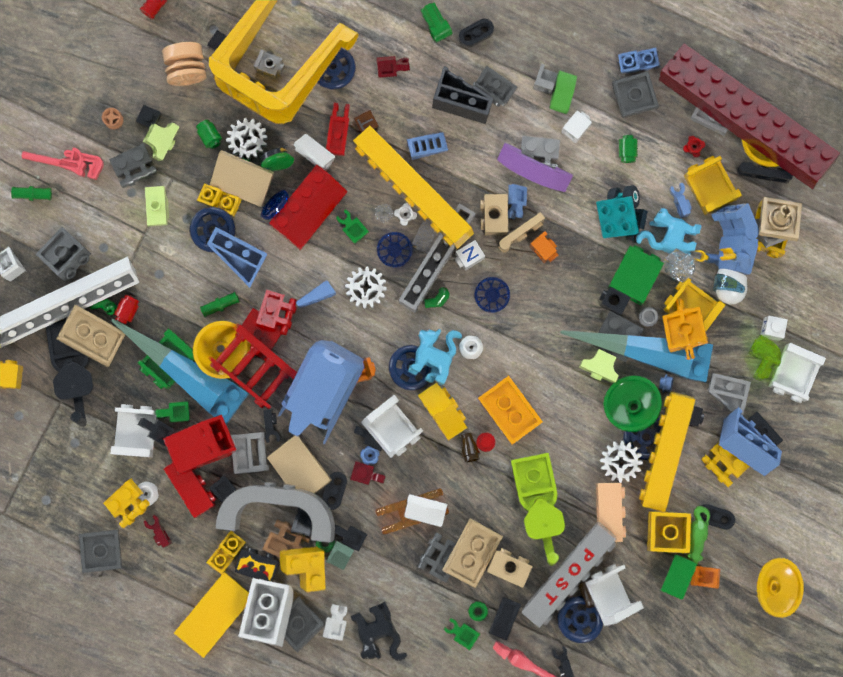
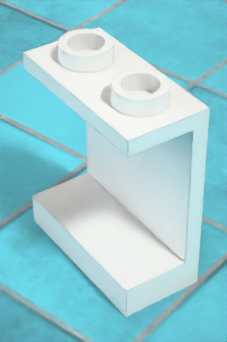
[111,404,156,458]
[585,564,643,626]

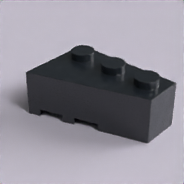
[432,66,493,124]

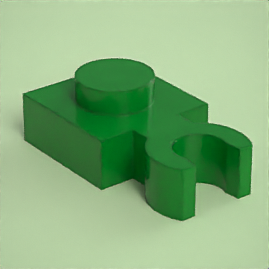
[336,210,369,245]
[444,618,480,650]

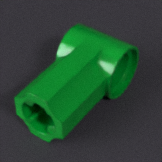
[421,2,453,43]

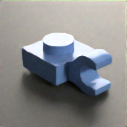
[669,183,692,219]
[508,184,527,219]

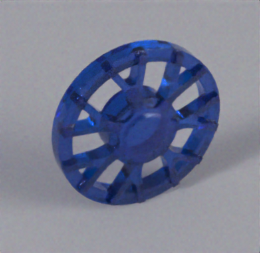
[261,190,289,220]
[377,232,412,268]
[474,277,510,313]

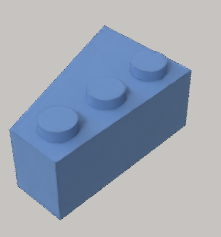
[207,227,267,288]
[719,407,782,476]

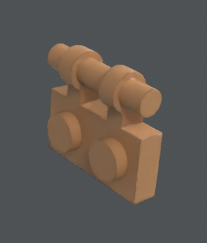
[262,519,311,558]

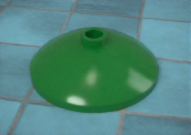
[604,376,662,432]

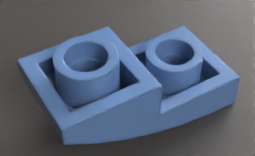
[618,48,660,73]

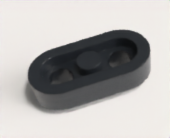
[459,18,494,48]
[322,472,347,510]
[700,504,735,530]

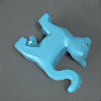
[636,208,702,261]
[408,329,462,386]

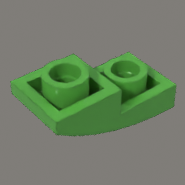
[549,71,577,114]

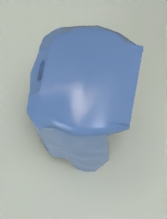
[277,340,365,444]

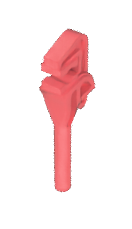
[22,147,104,180]
[493,641,556,677]

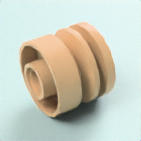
[162,42,207,86]

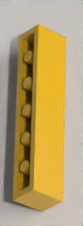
[639,391,695,512]

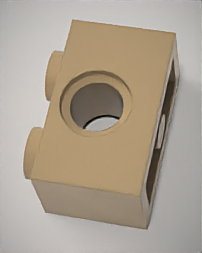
[480,194,508,235]
[487,548,532,588]

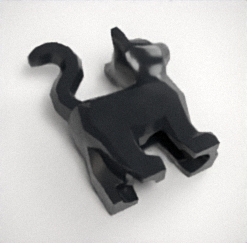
[350,602,407,661]

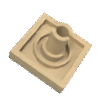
[759,197,802,242]

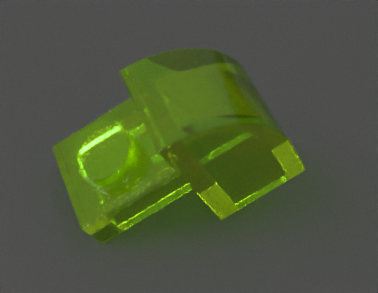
[748,335,781,381]

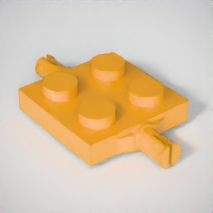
[662,299,708,360]

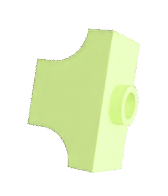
[143,123,180,161]
[145,186,169,227]
[579,349,619,383]

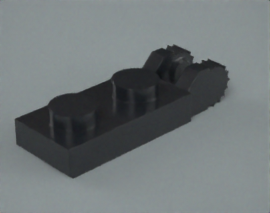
[737,162,793,184]

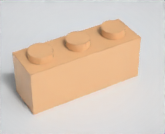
[596,483,626,542]

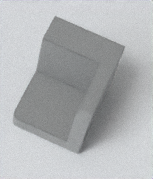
[533,64,557,95]

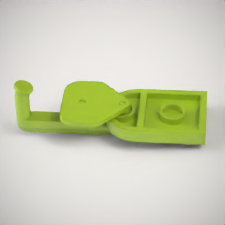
[511,453,565,566]

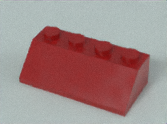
[269,165,348,251]

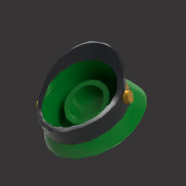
[260,145,294,171]

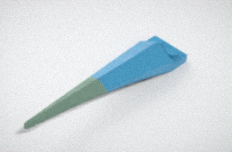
[111,319,249,425]
[560,330,713,383]

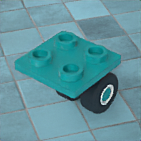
[596,185,640,238]

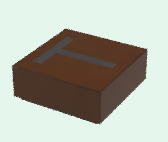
[354,110,379,133]

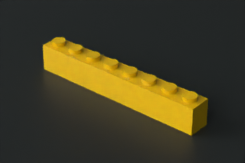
[353,126,474,249]

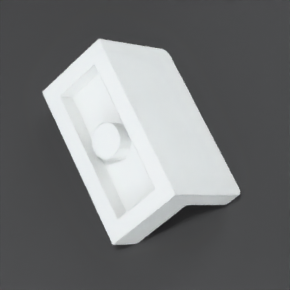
[294,134,336,171]
[404,494,448,527]

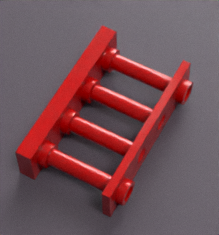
[208,323,297,409]

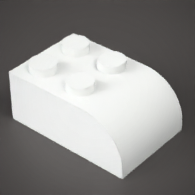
[238,578,293,647]

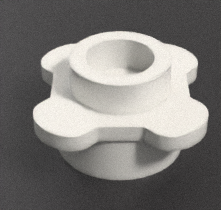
[394,203,417,226]

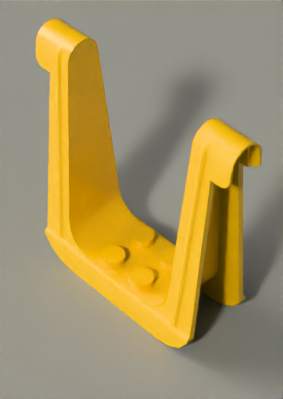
[209,0,359,124]

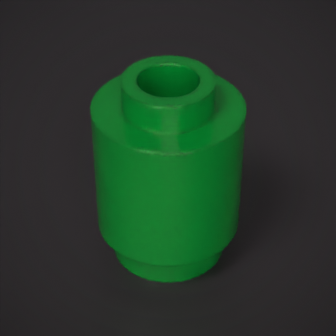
[196,120,222,149]
[619,135,638,163]

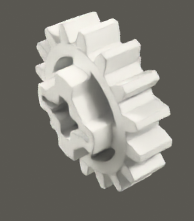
[226,118,268,160]
[345,267,387,309]
[600,440,643,483]

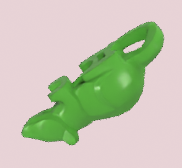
[687,506,710,564]

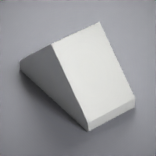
[0,247,26,282]

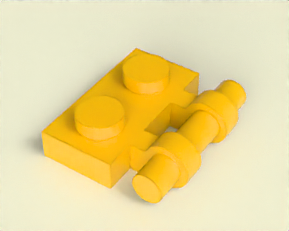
[701,440,750,487]
[103,478,150,528]

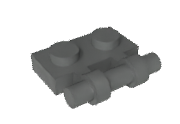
[109,144,157,188]
[417,532,456,583]

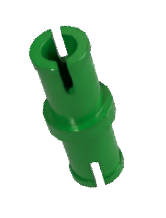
[11,186,52,201]
[200,291,240,318]

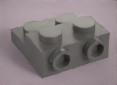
[36,227,91,281]

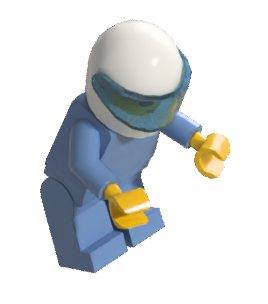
[694,203,759,305]

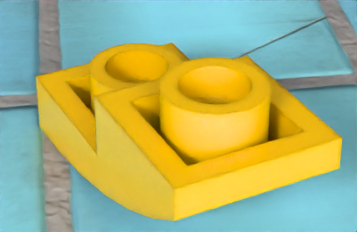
[197,183,242,217]
[206,531,246,575]

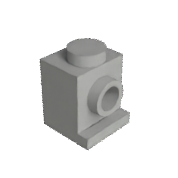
[254,49,285,80]

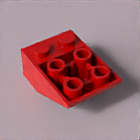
[163,415,237,475]

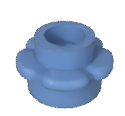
[659,374,673,393]
[360,446,379,465]

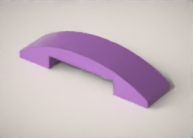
[497,143,573,192]

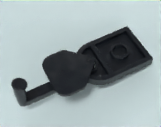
[46,319,93,427]

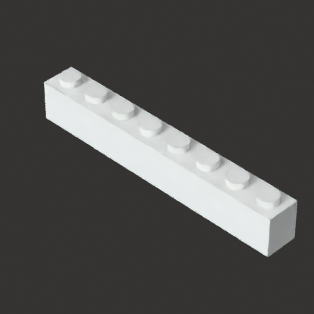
[0,257,139,348]

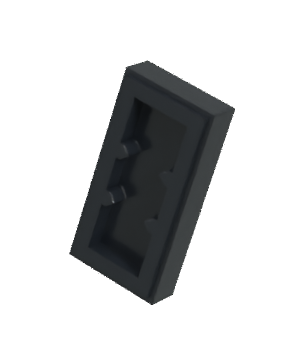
[747,412,783,446]
[291,507,312,538]
[488,597,521,641]

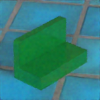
[661,555,697,600]

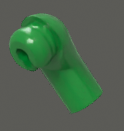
[424,287,450,308]
[90,298,117,315]

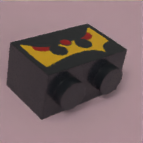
[234,547,280,582]

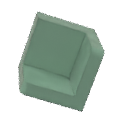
[326,541,354,570]

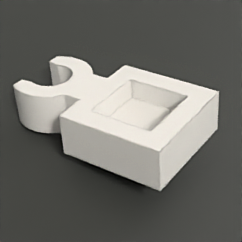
[323,604,347,640]

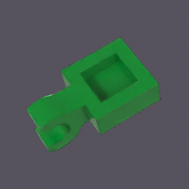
[155,402,190,423]

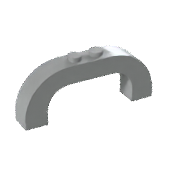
[216,482,335,542]

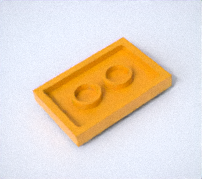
[478,376,543,445]

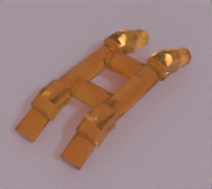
[375,488,449,535]

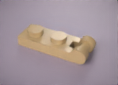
[498,212,545,253]

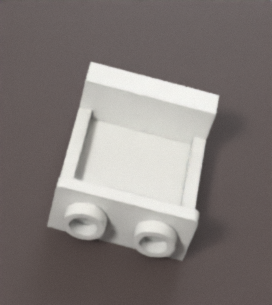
[768,343,826,403]
[361,395,423,458]

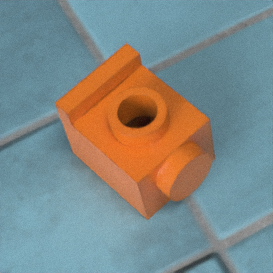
[529,231,559,263]

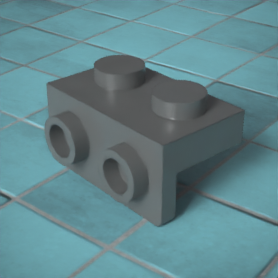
[473,66,518,107]

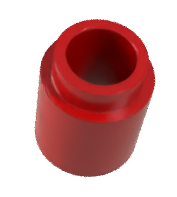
[114,295,139,324]

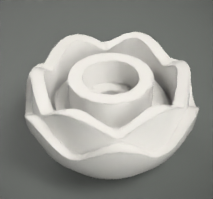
[459,336,483,359]
[138,482,159,506]

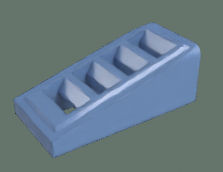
[407,132,448,160]
[296,281,336,308]

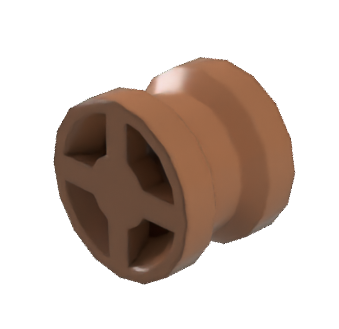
[102,108,124,130]

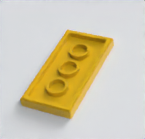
[174,572,249,658]

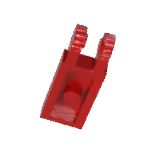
[326,102,350,156]

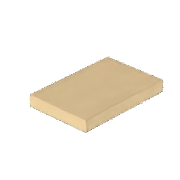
[210,150,274,207]
[56,305,125,367]
[267,435,332,494]
[443,519,503,588]

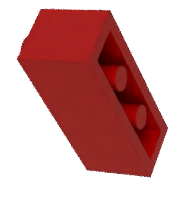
[163,463,216,518]

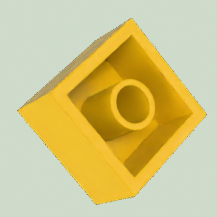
[647,512,691,553]

